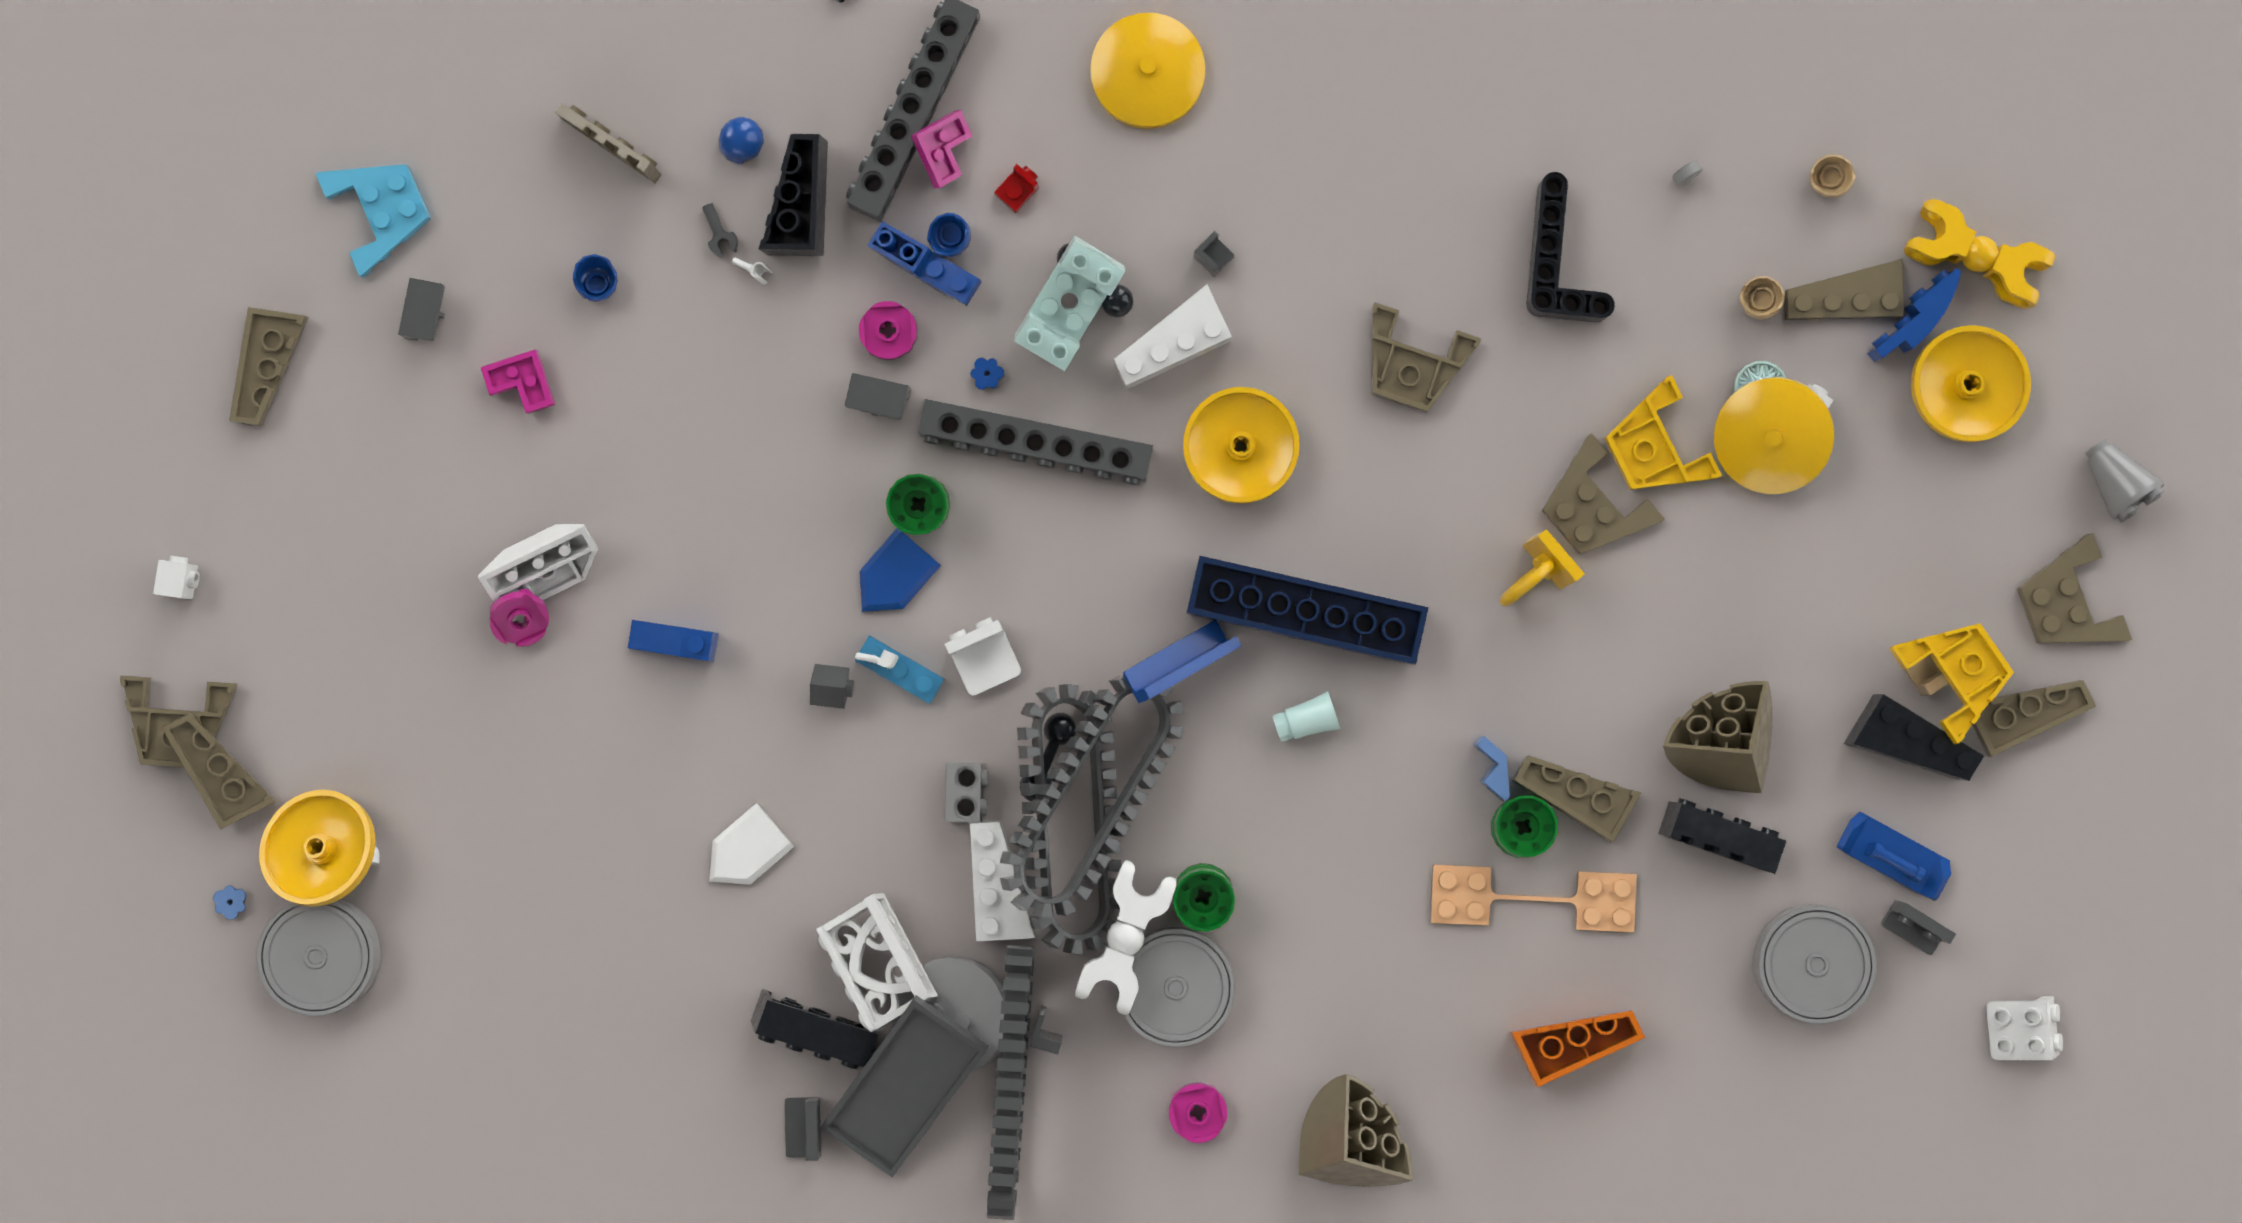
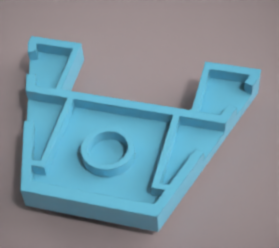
[316,164,431,278]

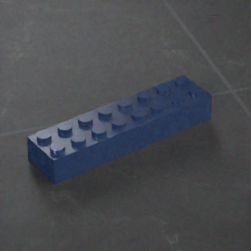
[1186,556,1429,665]

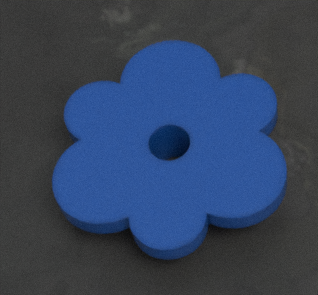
[970,358,1004,390]

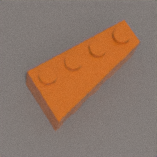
[1509,1010,1645,1087]

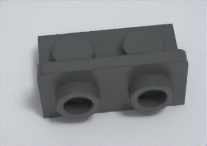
[1881,900,1956,955]

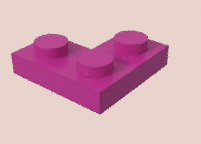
[911,110,972,188]
[480,349,556,414]

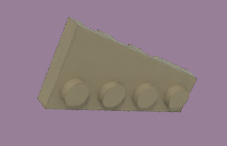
[555,103,662,183]
[162,713,275,830]
[1512,755,1641,843]

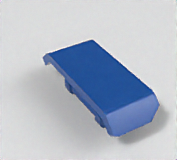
[1837,812,1951,901]

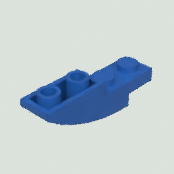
[867,221,982,306]
[1867,268,1961,362]

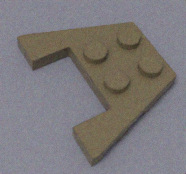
[1372,302,1482,413]
[1542,433,1665,554]
[2017,533,2132,643]
[120,675,237,768]

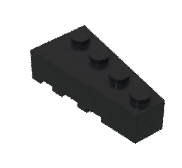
[758,134,828,256]
[1843,694,1984,781]
[1658,798,1786,874]
[751,989,879,1069]

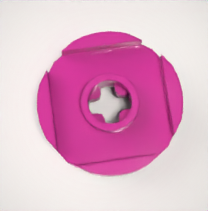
[859,301,917,360]
[489,589,549,647]
[1169,1082,1227,1143]

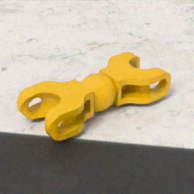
[1904,199,2055,309]

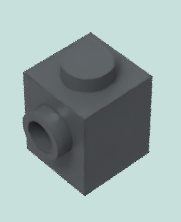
[810,664,854,709]

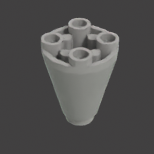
[2085,439,2164,523]

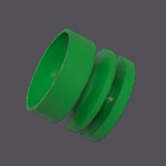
[886,474,950,535]
[1491,796,1558,858]
[1173,863,1235,932]

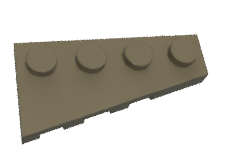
[1785,259,1904,320]
[229,307,309,426]
[1962,680,2096,757]

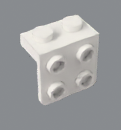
[945,617,1021,696]
[1986,996,2063,1060]

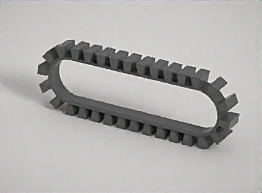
[999,676,1184,918]
[1017,684,1122,954]
[987,945,1034,1220]

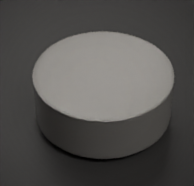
[1672,161,1703,187]

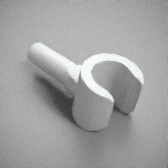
[732,258,773,284]
[855,650,899,669]

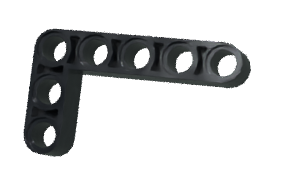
[1526,172,1615,322]

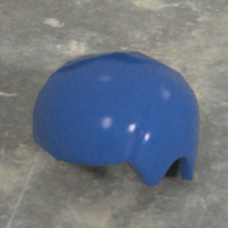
[718,117,764,164]
[927,213,971,258]
[573,254,618,302]

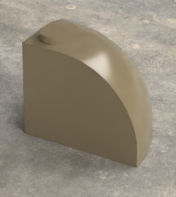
[1663,681,1772,794]
[1299,1074,1413,1187]

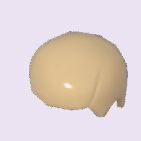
[1810,154,1856,199]
[1740,276,1785,320]

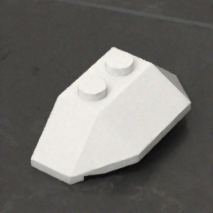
[478,524,598,601]

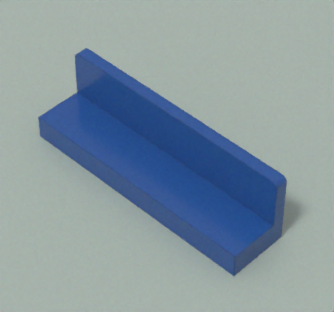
[1123,620,1242,704]

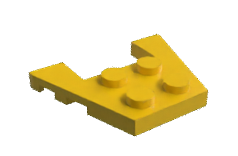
[1604,375,1722,490]
[1889,623,2014,744]

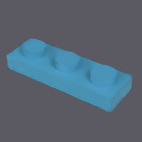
[855,635,945,704]

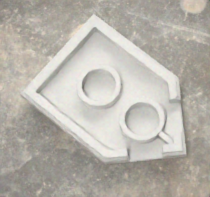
[709,803,795,885]

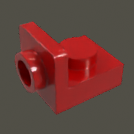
[994,164,1039,213]

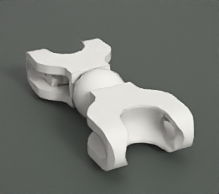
[1075,860,1176,1016]

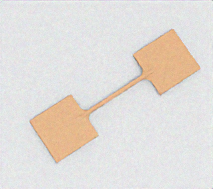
[1430,864,1637,932]

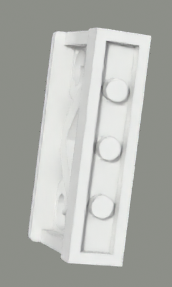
[816,893,938,1032]

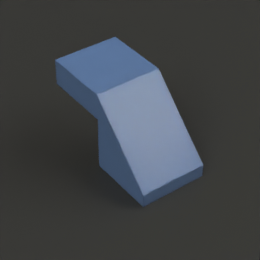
[1473,736,1510,801]

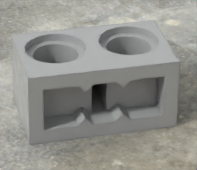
[945,762,988,823]

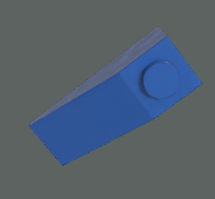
[628,620,719,662]

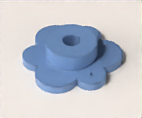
[213,885,246,919]

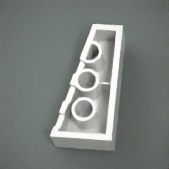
[1114,284,1232,390]
[970,820,1036,941]

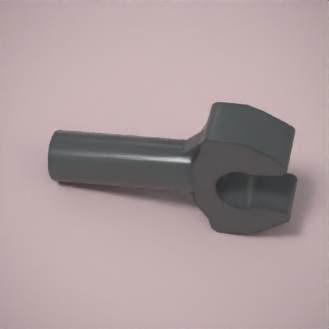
[702,203,738,258]

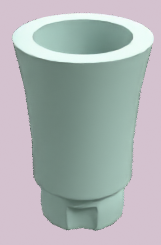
[1273,691,1341,742]

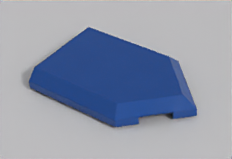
[859,528,941,612]

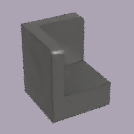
[1194,231,1234,277]

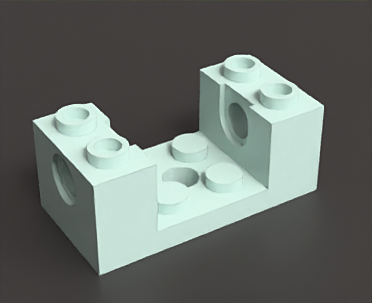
[1014,235,1125,371]

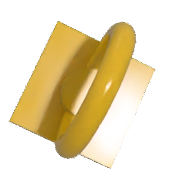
[1499,529,1585,606]

